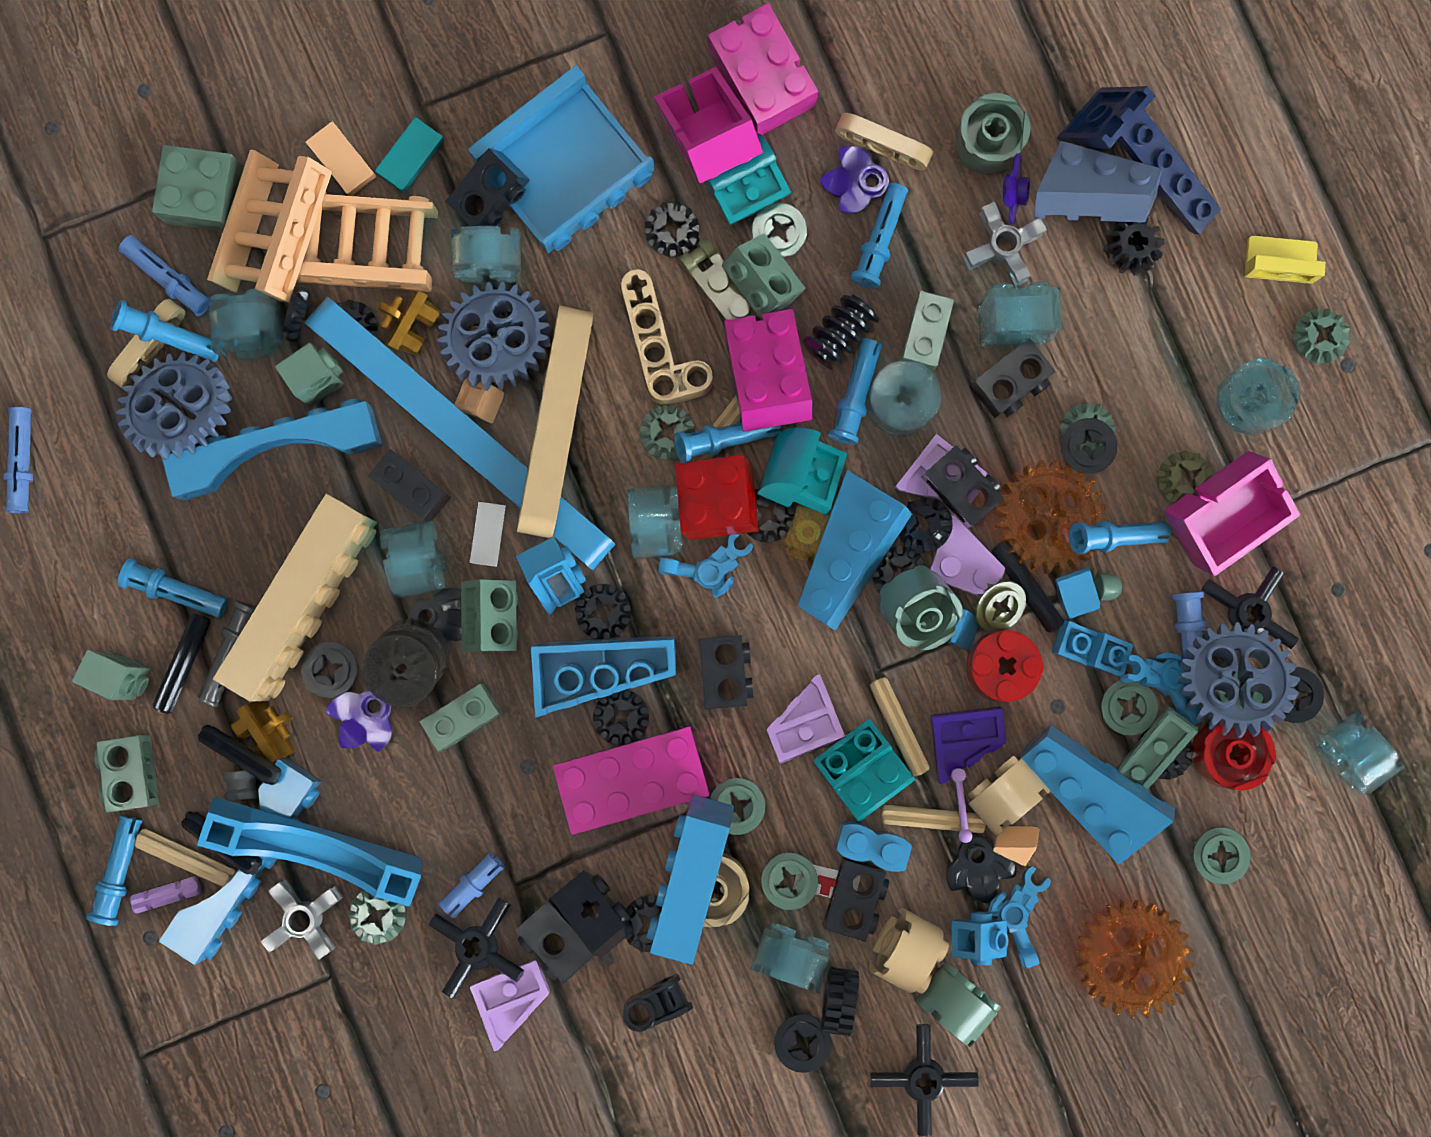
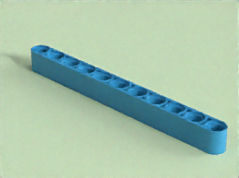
[304,296,616,570]

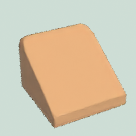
[454,378,504,423]
[993,826,1040,866]

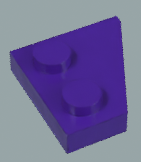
[930,706,1006,784]

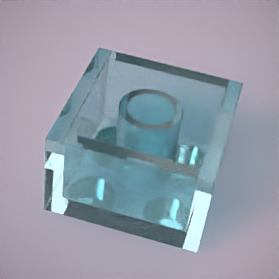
[978,282,1062,346]

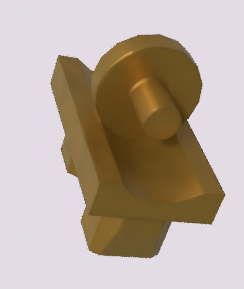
[377,290,440,355]
[231,701,296,763]

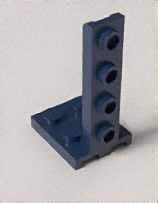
[1057,86,1221,234]

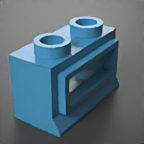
[516,537,586,615]

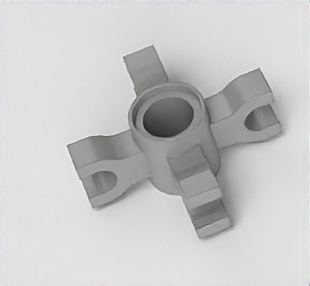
[962,202,1047,287]
[261,879,343,960]

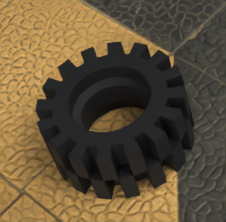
[821,967,859,1037]

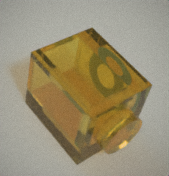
[784,504,830,562]

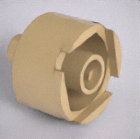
[968,756,1051,837]
[703,853,749,927]
[869,908,949,994]

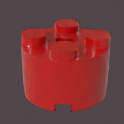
[966,630,1044,702]
[1192,723,1276,790]

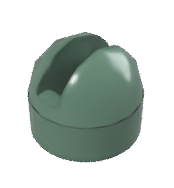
[1094,573,1123,601]

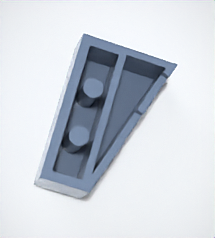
[1034,141,1162,222]

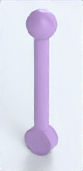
[951,768,973,843]

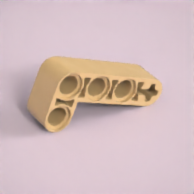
[621,269,713,406]

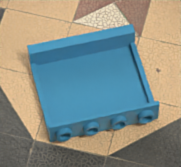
[468,65,655,253]

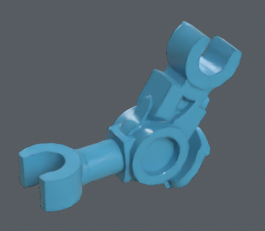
[658,534,753,598]
[1120,652,1204,725]
[987,866,1051,969]

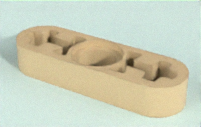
[835,113,933,170]
[107,299,185,388]

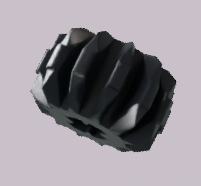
[1103,217,1165,276]

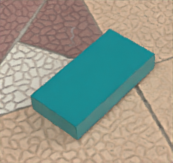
[375,117,444,194]

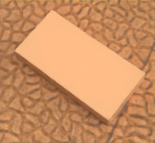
[306,121,376,196]

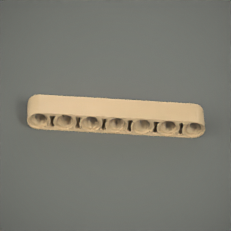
[516,305,594,539]

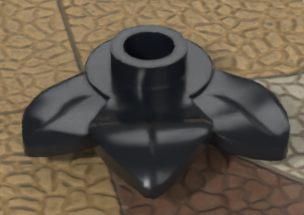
[409,588,462,657]
[946,835,1016,903]

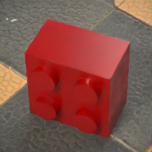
[675,455,759,540]

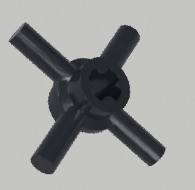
[1202,567,1299,661]
[429,898,525,999]
[870,1024,979,1136]

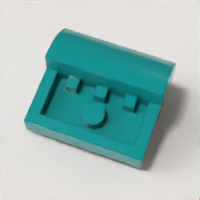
[704,133,791,226]
[757,428,847,515]
[813,718,915,822]

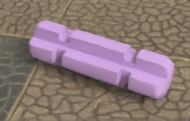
[130,876,202,914]

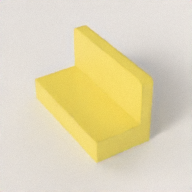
[1244,236,1326,284]

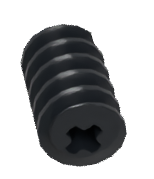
[803,295,880,370]

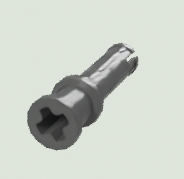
[196,600,256,707]

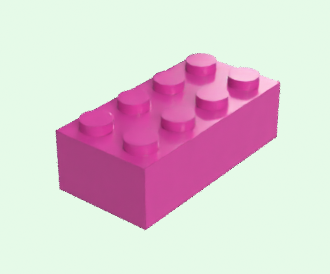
[553,726,710,835]

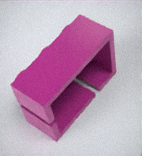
[708,3,819,135]
[654,67,763,184]
[724,309,812,432]
[1164,451,1300,576]

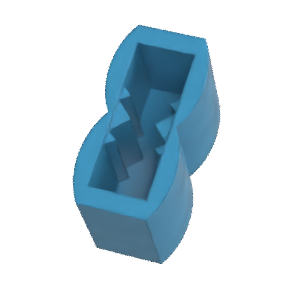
[834,821,912,872]

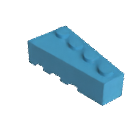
[798,470,912,631]
[1020,725,1175,865]
[646,795,734,965]

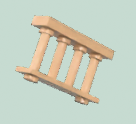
[207,150,332,303]
[296,192,438,292]

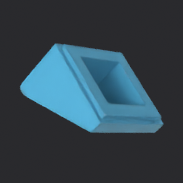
[1055,567,1100,619]
[945,608,979,650]

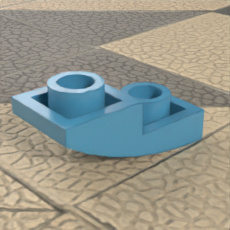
[1051,620,1134,677]

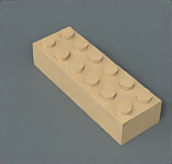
[213,493,377,701]

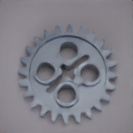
[437,282,552,391]
[116,352,232,460]
[1178,622,1300,738]

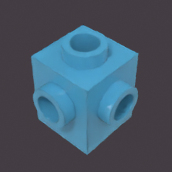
[952,912,1008,965]

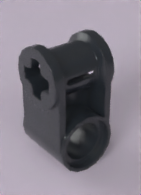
[623,974,693,1032]

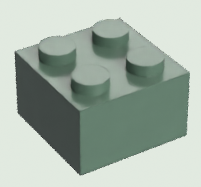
[152,145,243,232]

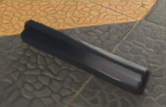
[991,540,1064,633]
[153,614,211,714]
[198,725,282,785]
[181,811,262,875]

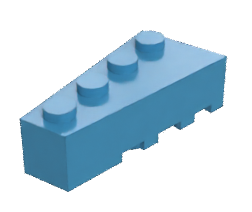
[531,636,677,718]

